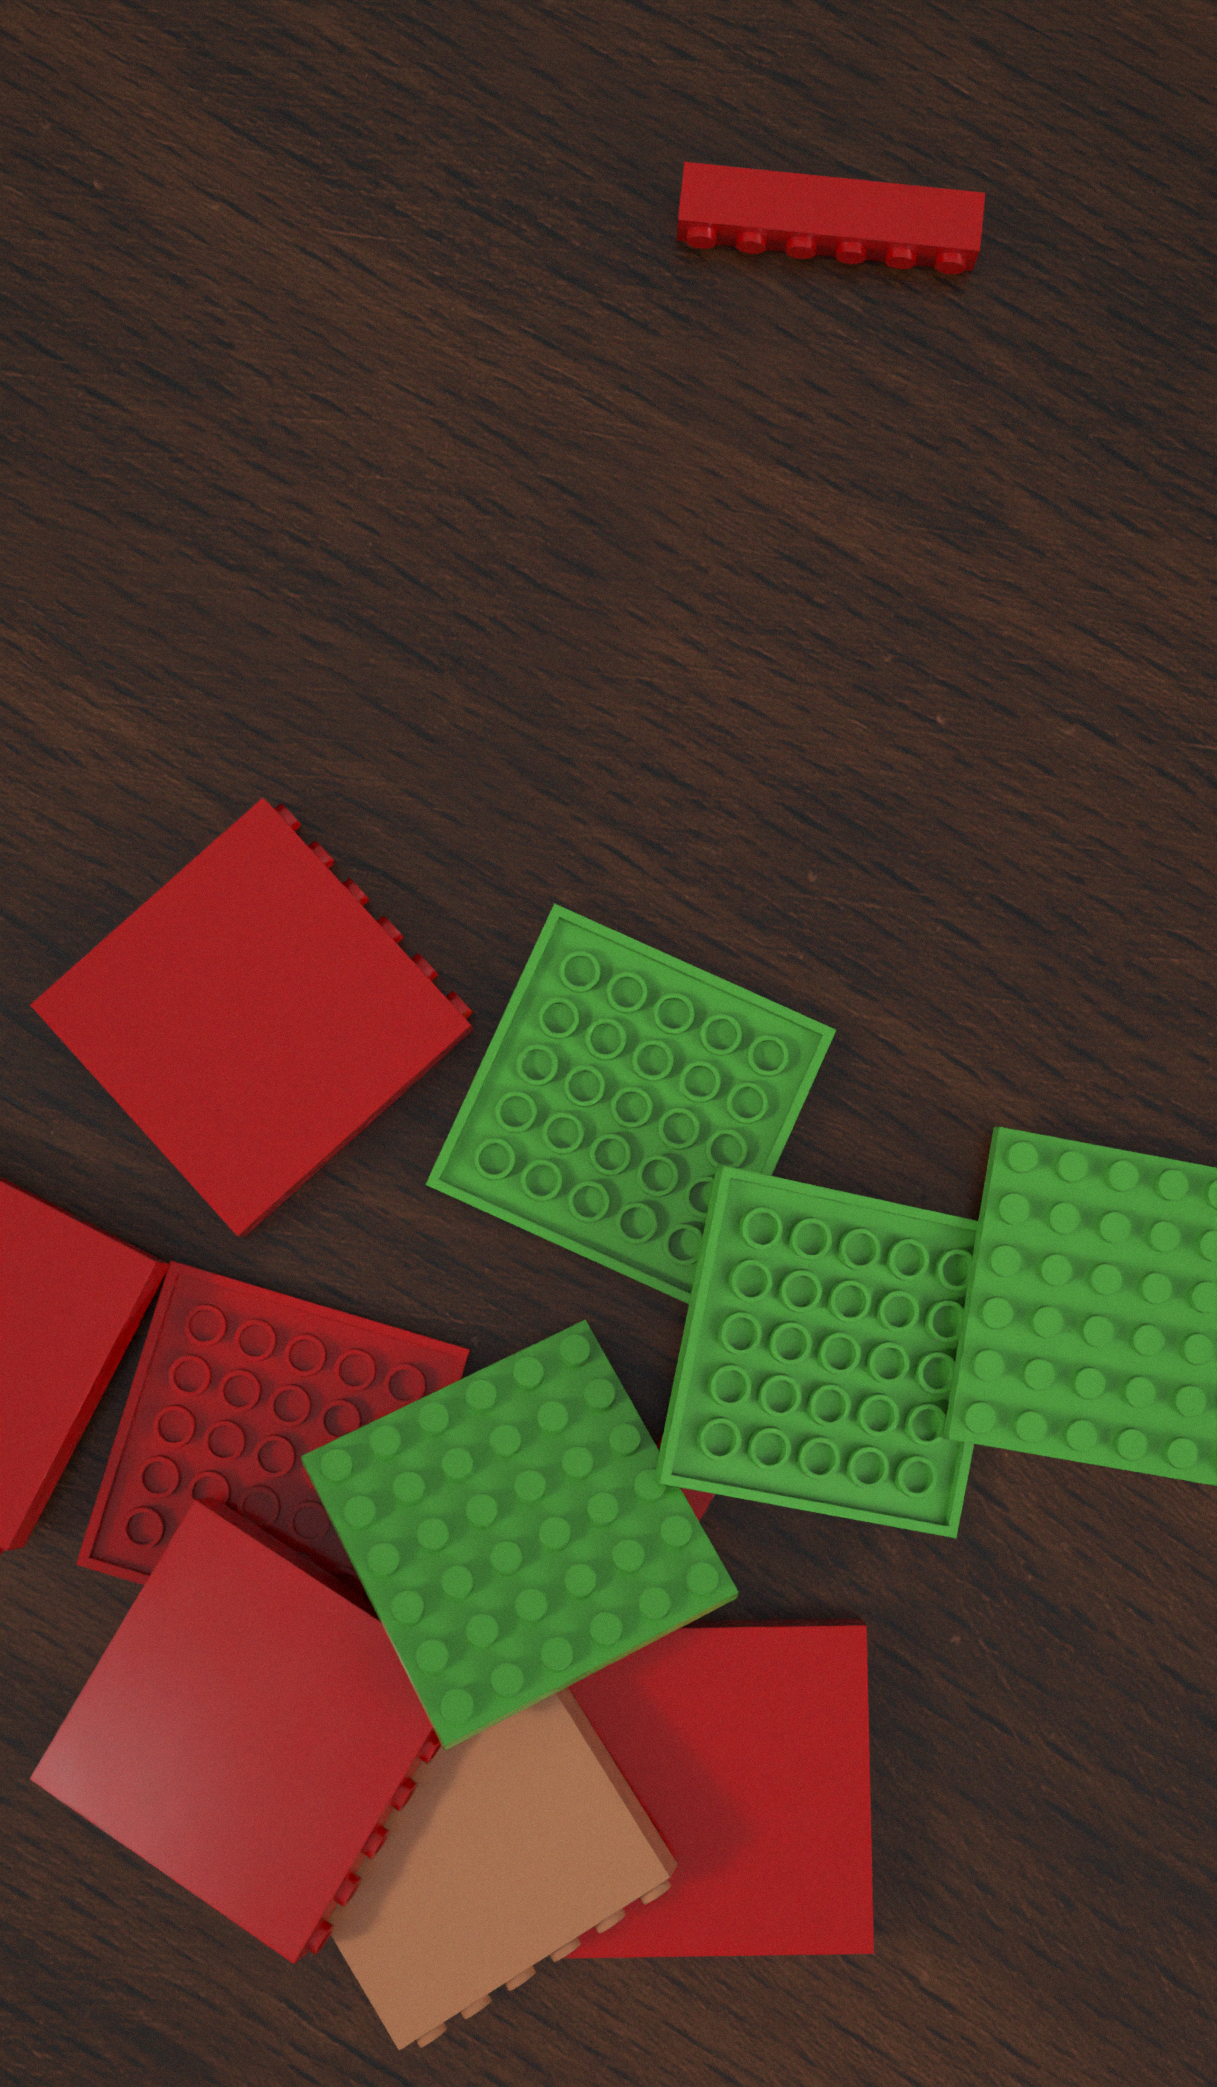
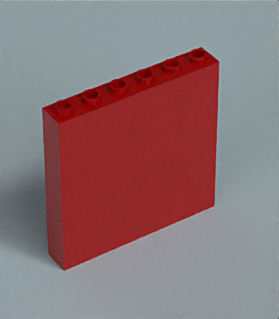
[30,798,474,1237]
[0,1176,170,1554]
[30,1497,442,1964]
[551,1618,874,1959]

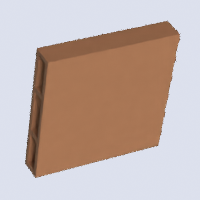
[328,1687,678,2050]

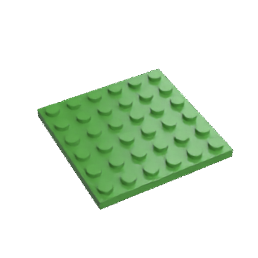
[426,903,836,1304]
[943,1127,1217,1486]
[656,1165,978,1538]
[301,1320,739,1751]

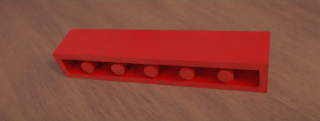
[676,162,985,274]

